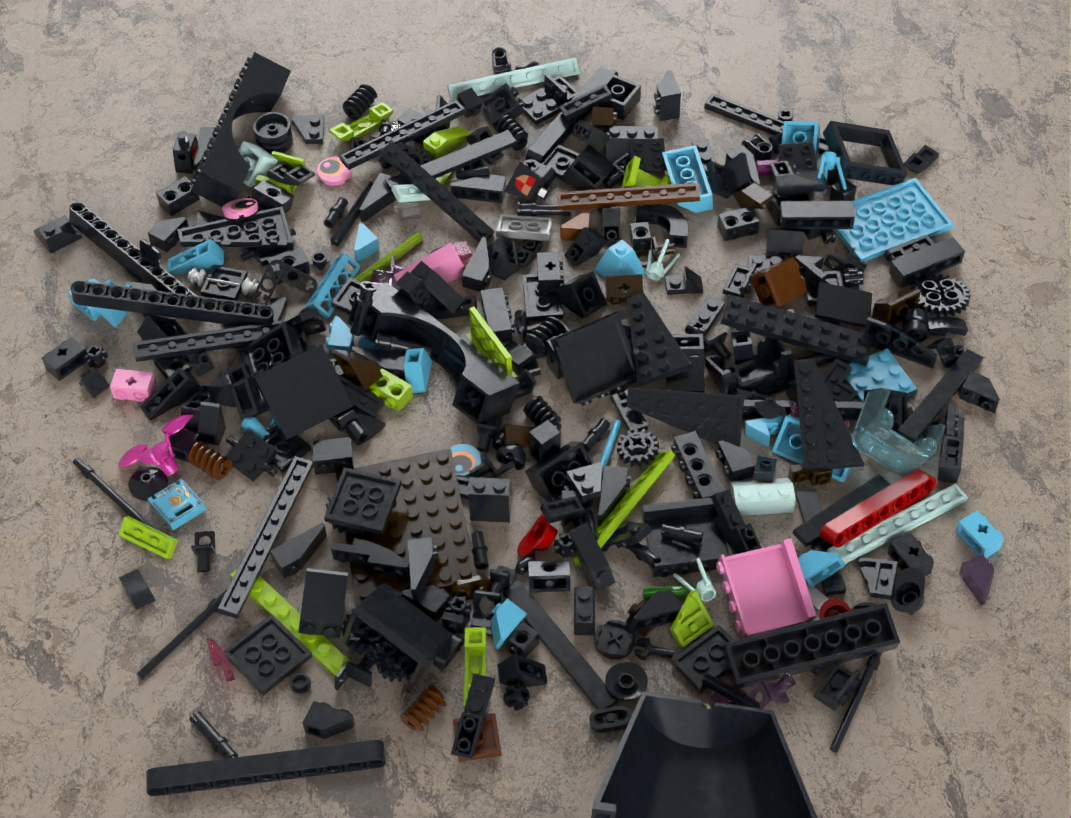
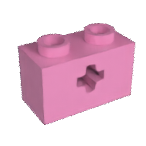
[110,369,156,402]

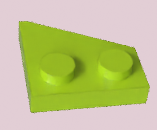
[670,591,714,648]

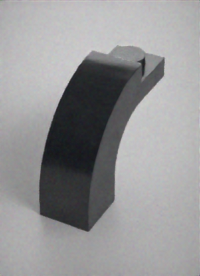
[636,204,688,248]

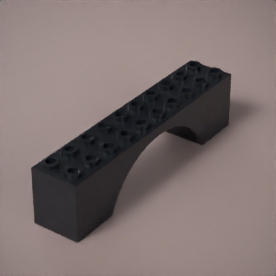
[190,52,291,207]
[348,282,520,424]

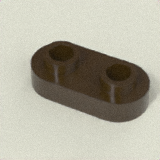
[450,575,492,600]

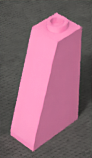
[394,242,465,291]

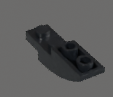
[711,490,762,554]
[331,538,410,578]
[451,673,495,760]

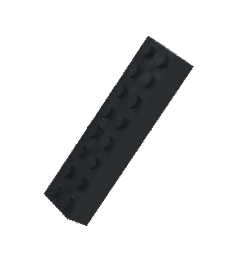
[722,602,900,689]

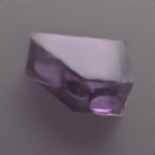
[959,554,994,606]

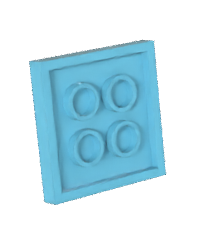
[845,349,917,402]

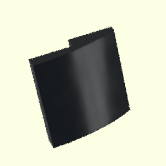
[266,161,315,186]

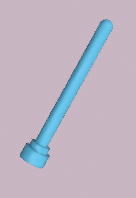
[600,419,621,487]

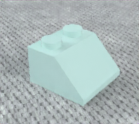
[239,141,278,187]

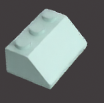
[729,478,796,516]

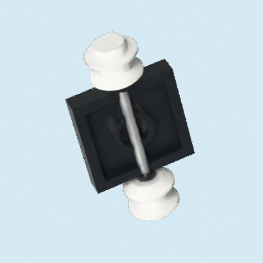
[188,265,260,301]

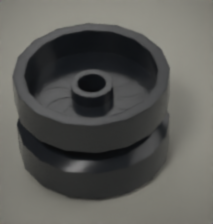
[253,112,293,155]

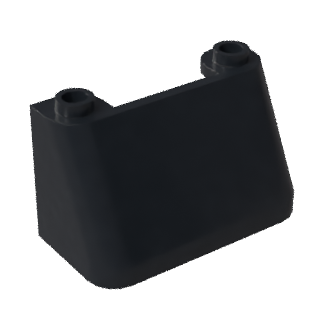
[705,337,796,395]

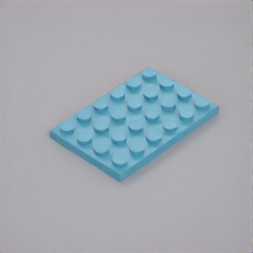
[834,178,953,263]

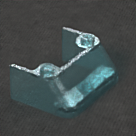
[852,388,946,477]

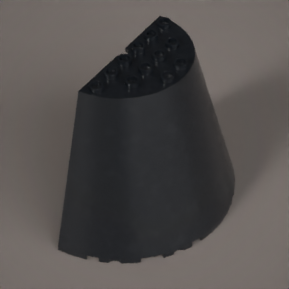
[591,692,818,818]

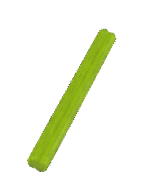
[354,232,423,282]

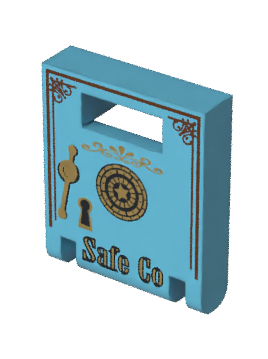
[147,478,206,531]

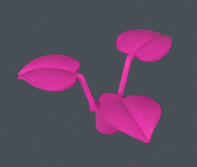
[118,414,194,476]

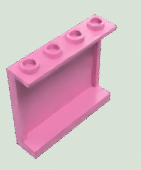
[716,538,817,638]

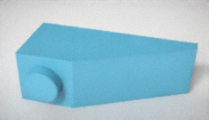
[167,239,224,275]

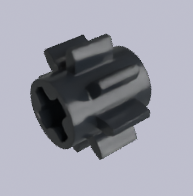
[768,133,782,154]
[843,268,864,289]
[83,345,108,368]
[554,532,575,558]
[446,596,471,619]
[503,682,530,711]

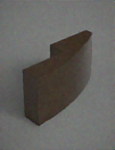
[503,425,536,447]
[788,464,833,486]

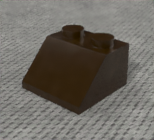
[872,289,921,325]
[331,349,383,390]

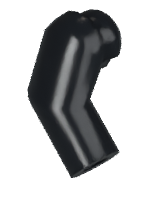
[515,549,535,575]

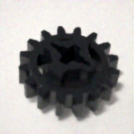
[616,429,659,467]
[375,644,418,682]

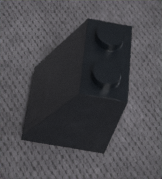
[468,477,513,523]
[298,568,348,638]

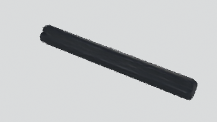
[330,181,374,246]

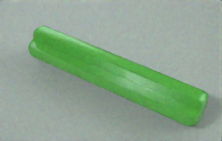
[643,585,697,600]

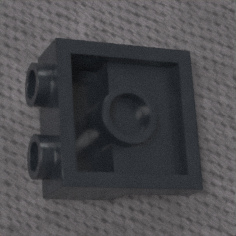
[482,83,525,126]

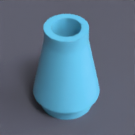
[241,416,270,441]

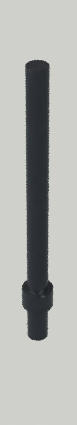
[73,458,153,528]
[136,589,227,680]
[829,652,883,752]

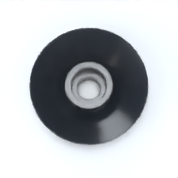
[128,467,168,500]
[605,662,648,701]

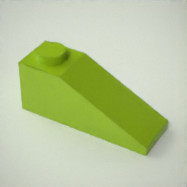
[423,126,471,161]

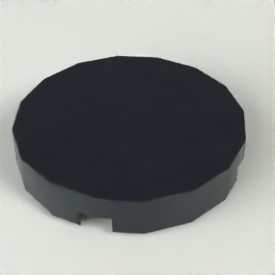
[594,620,636,660]

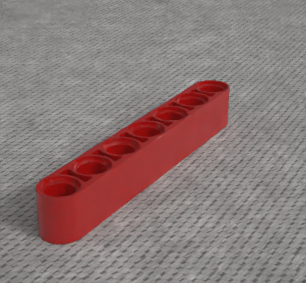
[820,469,936,548]

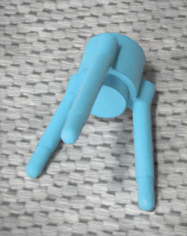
[817,152,847,193]

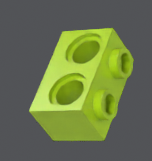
[369,369,413,412]

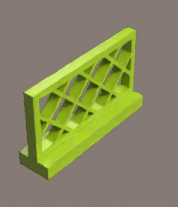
[466,306,517,378]

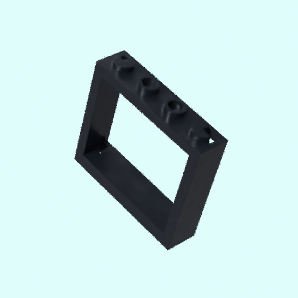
[823,121,908,186]

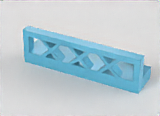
[304,253,361,319]

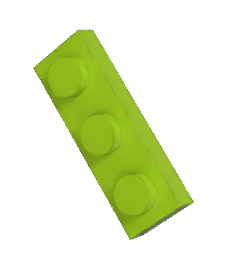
[119,516,178,559]

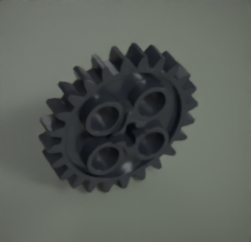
[911,274,971,317]
[341,604,393,656]

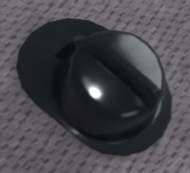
[891,567,925,615]

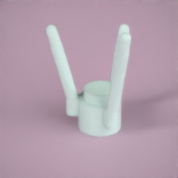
[645,239,680,281]
[673,558,716,602]

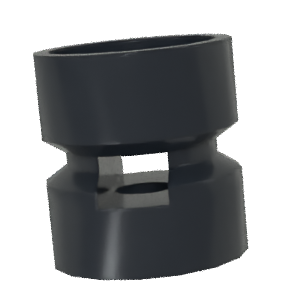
[902,308,928,343]

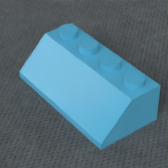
[662,145,713,213]
[772,415,862,483]

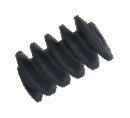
[343,84,377,120]
[494,114,528,151]
[525,317,566,354]
[523,396,562,430]

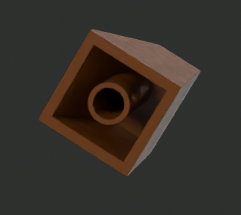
[749,257,807,308]

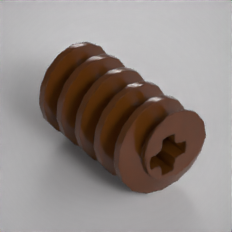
[188,441,233,480]
[400,684,446,731]

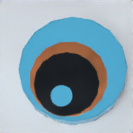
[449,444,482,478]

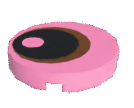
[317,157,352,186]
[222,198,258,219]

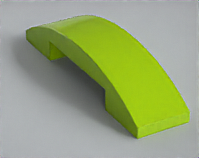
[330,102,393,141]
[463,628,486,708]

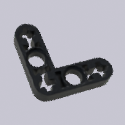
[251,259,317,305]

